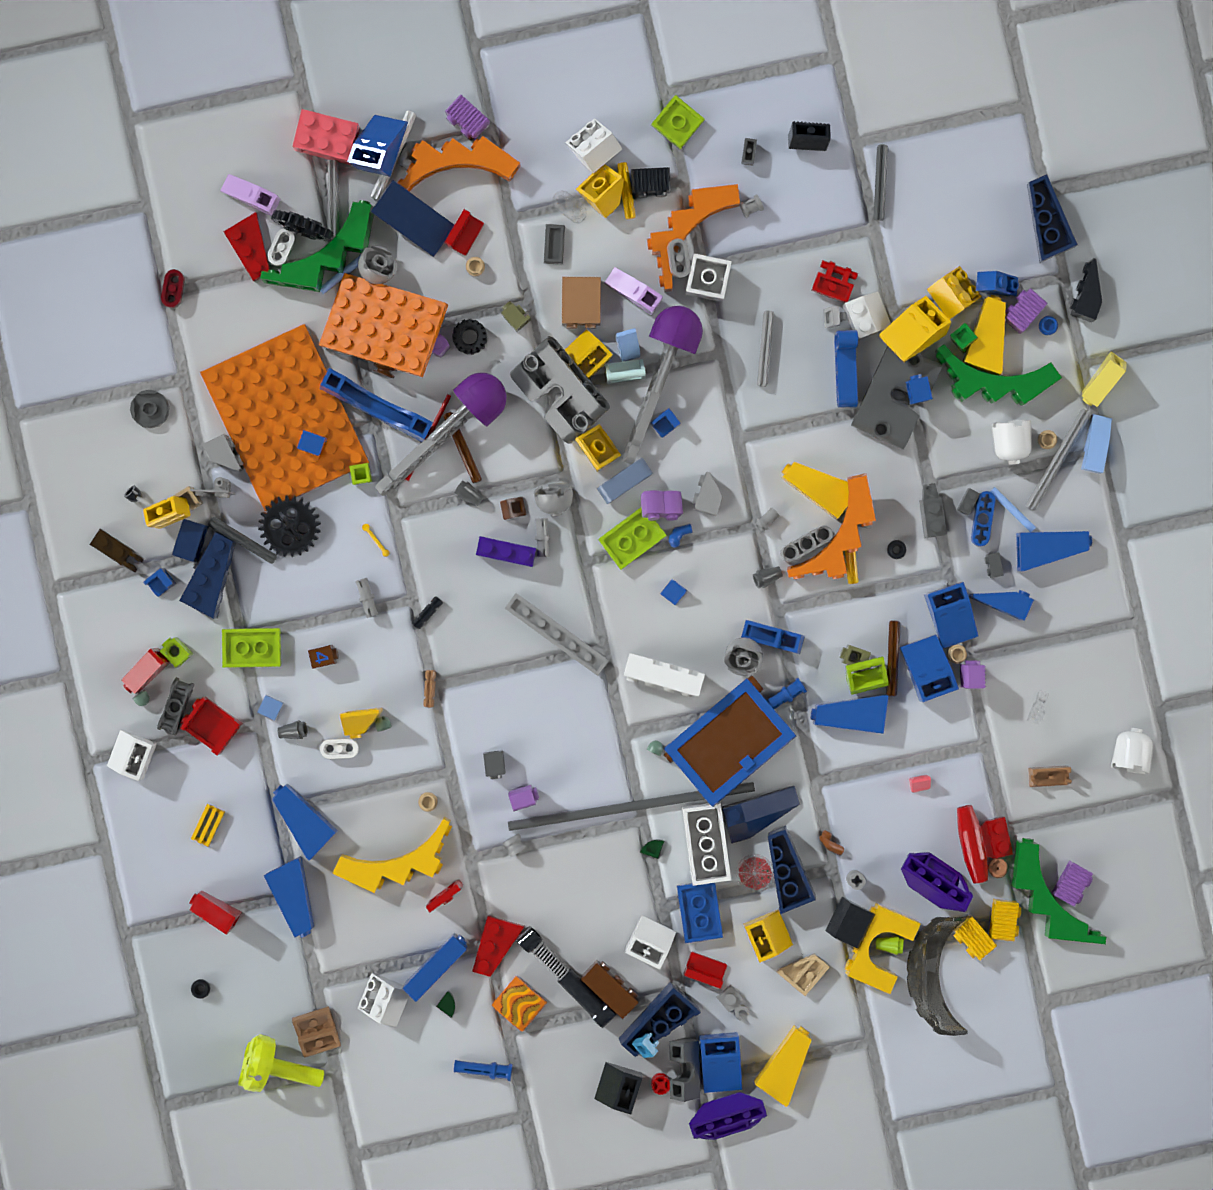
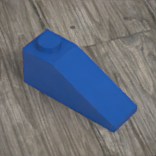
[969,590,1034,621]

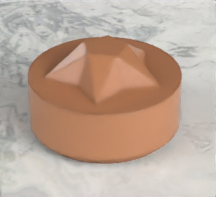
[988,858,1008,878]

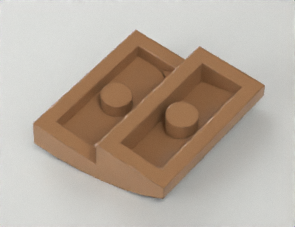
[292,1006,341,1058]

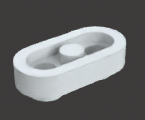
[268,229,296,266]
[320,738,359,759]

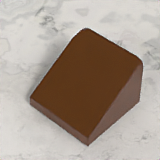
[500,496,527,520]

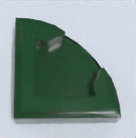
[640,839,665,859]
[436,990,455,1018]

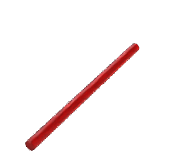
[405,394,451,481]

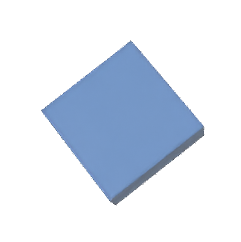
[257,695,283,721]

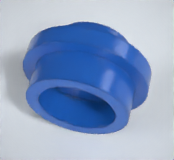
[1038,316,1058,335]

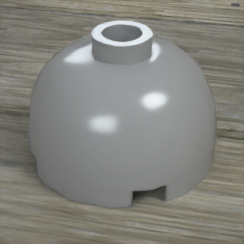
[358,245,398,284]
[534,483,573,517]
[724,637,763,676]

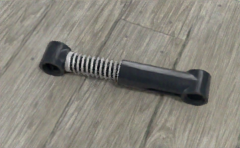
[516,926,617,1028]

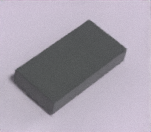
[544,224,565,264]

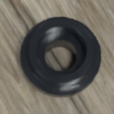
[887,540,906,559]
[191,979,211,999]

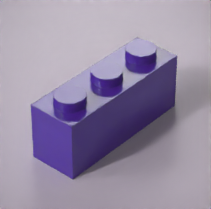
[476,536,537,567]

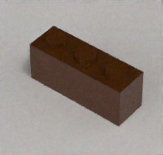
[581,960,639,1019]

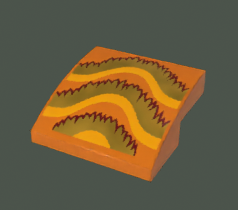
[492,976,547,1032]

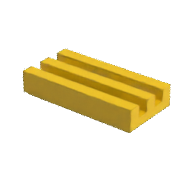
[191,804,225,847]

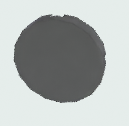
[130,390,170,428]

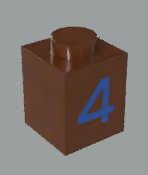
[308,645,339,669]

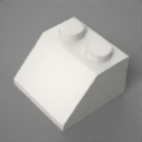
[842,292,891,341]

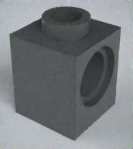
[483,750,506,779]

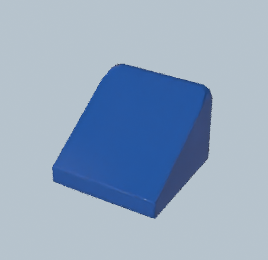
[660,579,687,605]

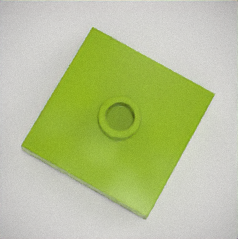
[651,95,705,150]

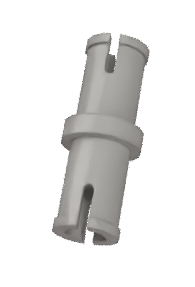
[535,518,550,557]
[355,578,378,618]

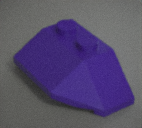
[901,852,973,912]
[689,1092,767,1140]

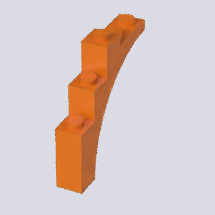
[397,136,521,192]
[647,184,740,292]
[787,473,876,579]

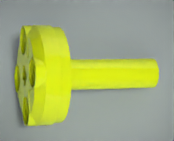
[238,1034,324,1092]

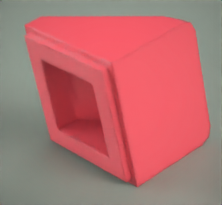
[909,775,931,792]

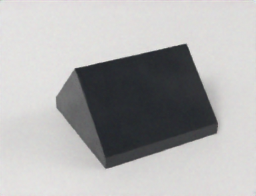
[825,897,875,949]

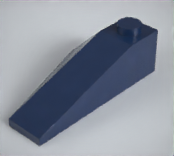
[721,786,800,844]

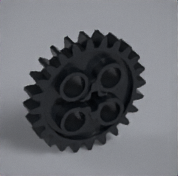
[271,210,334,242]
[258,495,321,557]

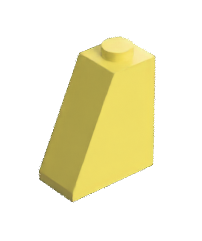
[1082,351,1127,407]

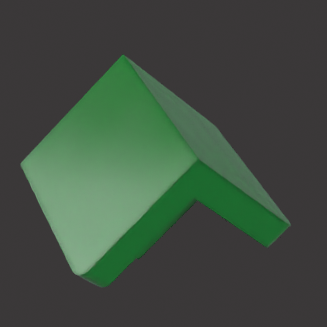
[950,323,978,354]

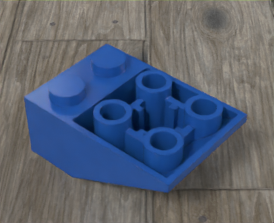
[347,115,408,177]
[924,582,979,649]
[900,635,959,702]
[699,1032,742,1093]

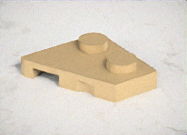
[776,954,830,996]

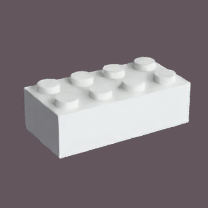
[682,802,731,886]

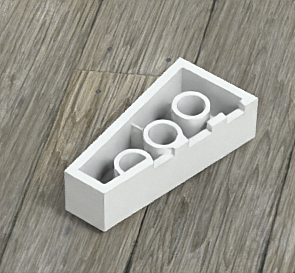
[623,653,705,698]

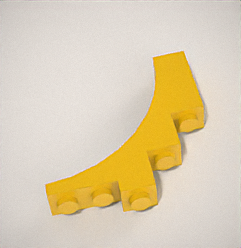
[332,817,452,893]

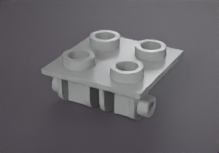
[190,477,235,498]

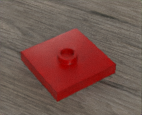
[426,879,463,913]

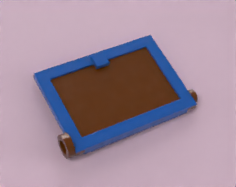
[664,675,796,807]

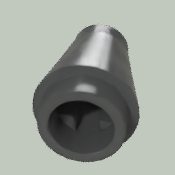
[454,480,484,506]
[753,566,783,588]
[277,720,308,739]

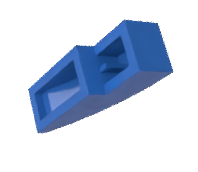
[741,620,805,654]

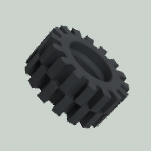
[452,319,487,355]

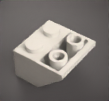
[565,118,622,173]
[107,730,157,781]
[625,915,676,970]
[357,973,409,1027]

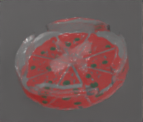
[736,854,774,893]

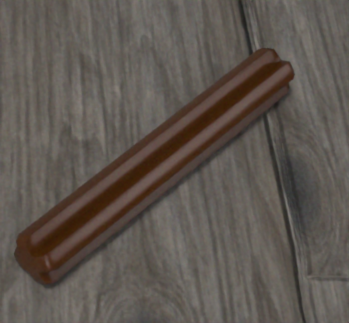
[443,412,482,484]
[886,621,900,696]

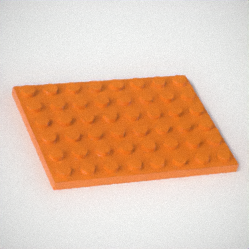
[200,324,370,511]

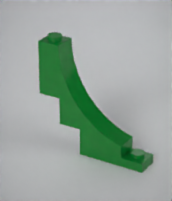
[260,200,374,292]
[1011,838,1107,945]

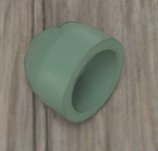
[132,690,150,706]
[375,716,392,732]
[647,740,663,756]

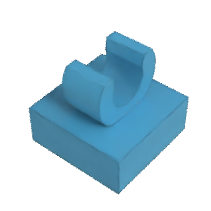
[632,1033,659,1058]

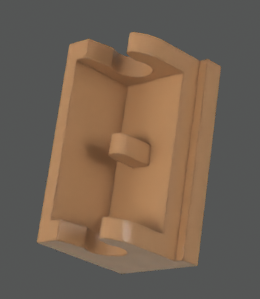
[1028,766,1072,787]

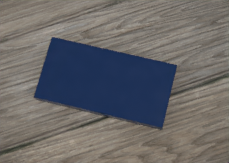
[370,180,454,257]

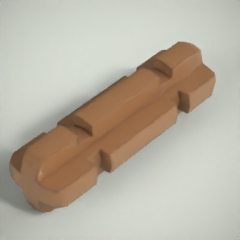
[423,670,436,708]

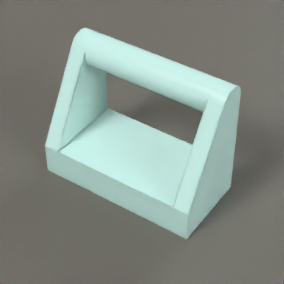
[605,359,646,384]

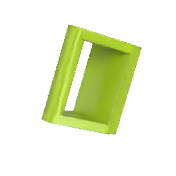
[845,656,888,695]

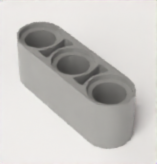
[780,526,833,562]

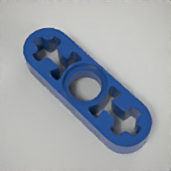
[971,491,996,546]

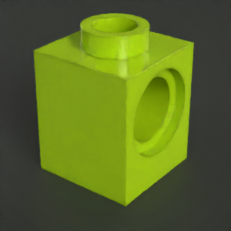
[160,637,193,668]

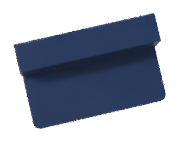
[172,519,209,563]

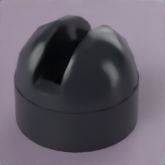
[124,485,141,502]

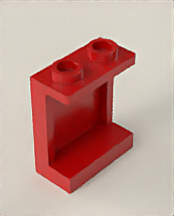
[180,697,243,756]

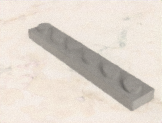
[505,593,609,676]

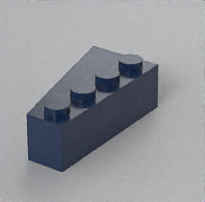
[1027,174,1078,263]
[179,532,236,619]
[768,826,816,914]
[618,982,701,1057]

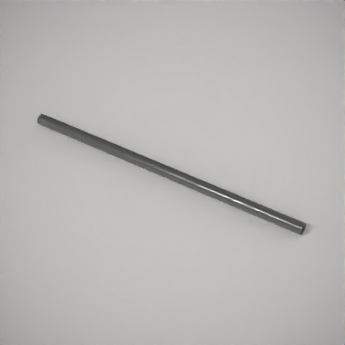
[508,782,755,831]

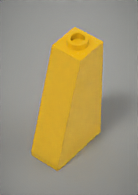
[963,295,1006,376]
[781,462,849,519]
[754,1025,811,1107]

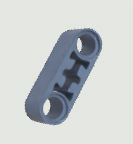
[596,458,653,504]

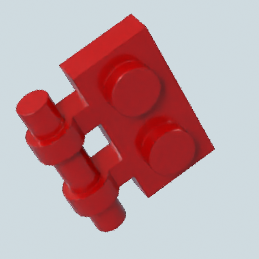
[811,260,858,303]

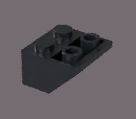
[594,1062,643,1115]

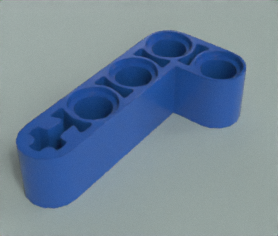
[834,330,858,408]

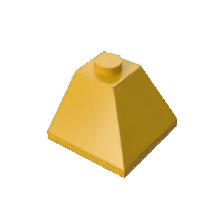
[576,164,624,218]
[340,707,383,739]

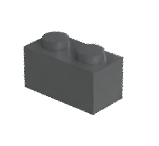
[741,138,757,166]
[957,488,980,515]
[984,552,1004,578]

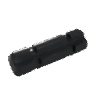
[412,596,443,629]

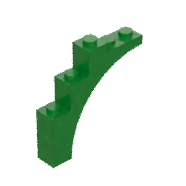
[935,344,1062,406]

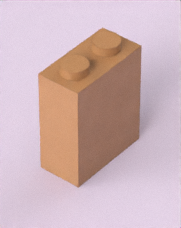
[562,277,601,329]

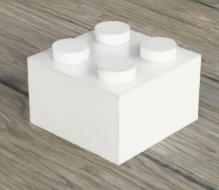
[685,254,732,302]

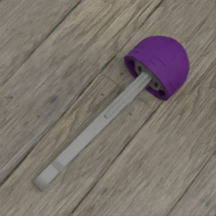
[622,306,703,464]
[375,373,506,496]

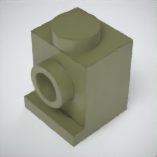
[501,301,531,332]
[839,645,871,671]

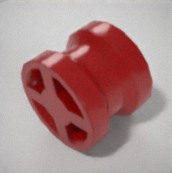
[651,1073,670,1095]

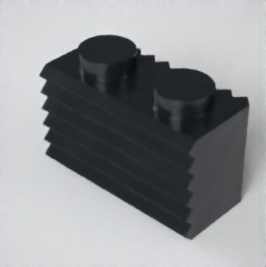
[788,121,831,151]
[631,167,671,198]

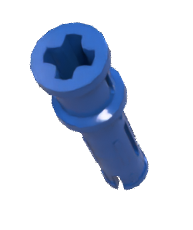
[766,678,807,709]
[454,1060,513,1082]

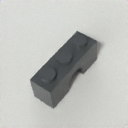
[669,1038,700,1102]

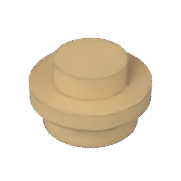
[466,257,485,276]
[1038,430,1057,449]
[947,645,967,664]
[418,792,438,812]

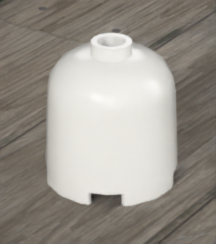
[991,419,1032,464]
[1111,728,1153,774]

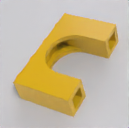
[845,903,921,994]

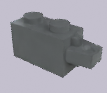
[919,483,947,538]

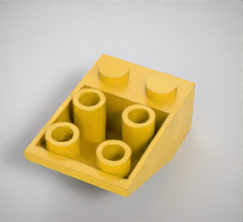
[879,296,951,362]

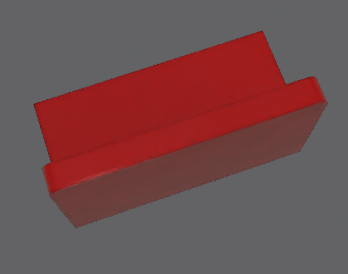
[445,209,484,256]
[684,952,727,989]

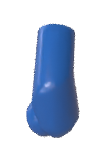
[669,524,693,548]

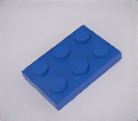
[677,883,723,943]

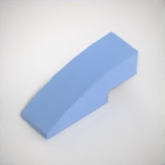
[616,328,640,362]
[1081,414,1112,474]

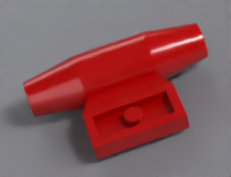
[957,805,1013,884]

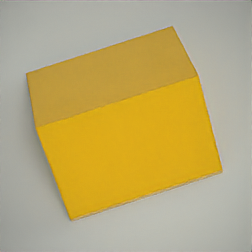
[575,424,621,472]

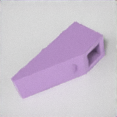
[220,174,281,216]
[604,267,663,315]

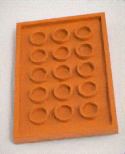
[319,273,448,378]

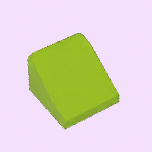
[349,463,373,485]

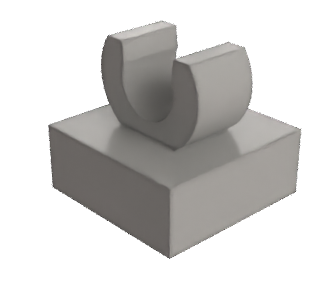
[823,306,847,328]

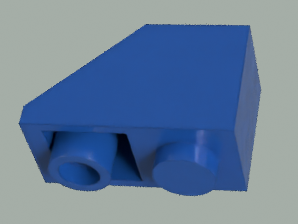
[976,271,1019,297]

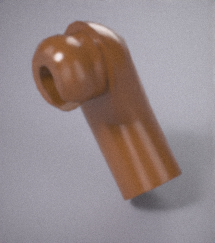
[819,830,844,855]

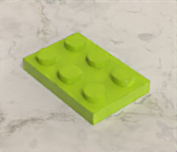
[598,507,667,570]
[222,628,281,668]

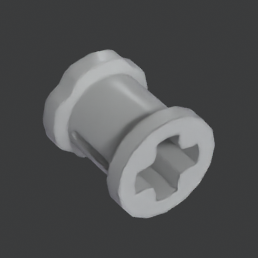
[740,194,764,218]
[846,870,866,890]

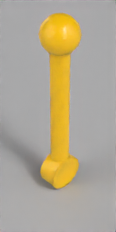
[362,524,390,557]

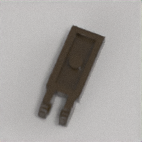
[89,529,144,573]

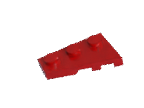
[223,212,270,282]
[472,915,525,977]

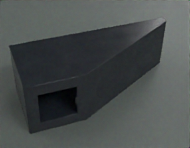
[1070,258,1102,323]

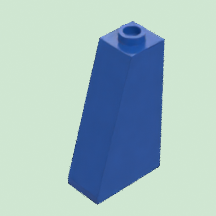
[1016,531,1092,571]
[810,694,889,734]
[272,784,338,861]
[264,856,314,938]
[402,933,468,1002]

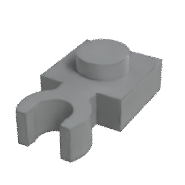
[716,985,750,1021]

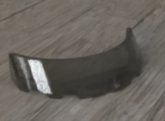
[907,917,968,1036]

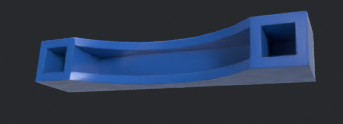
[320,368,433,442]

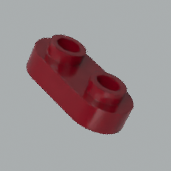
[161,269,185,308]

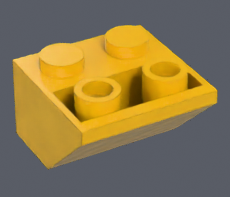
[927,266,982,319]
[565,329,613,379]
[743,909,793,963]

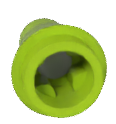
[876,936,904,955]

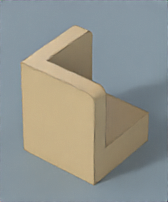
[173,486,203,511]

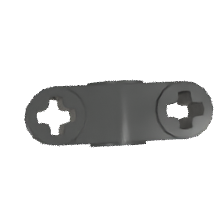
[157,677,195,736]

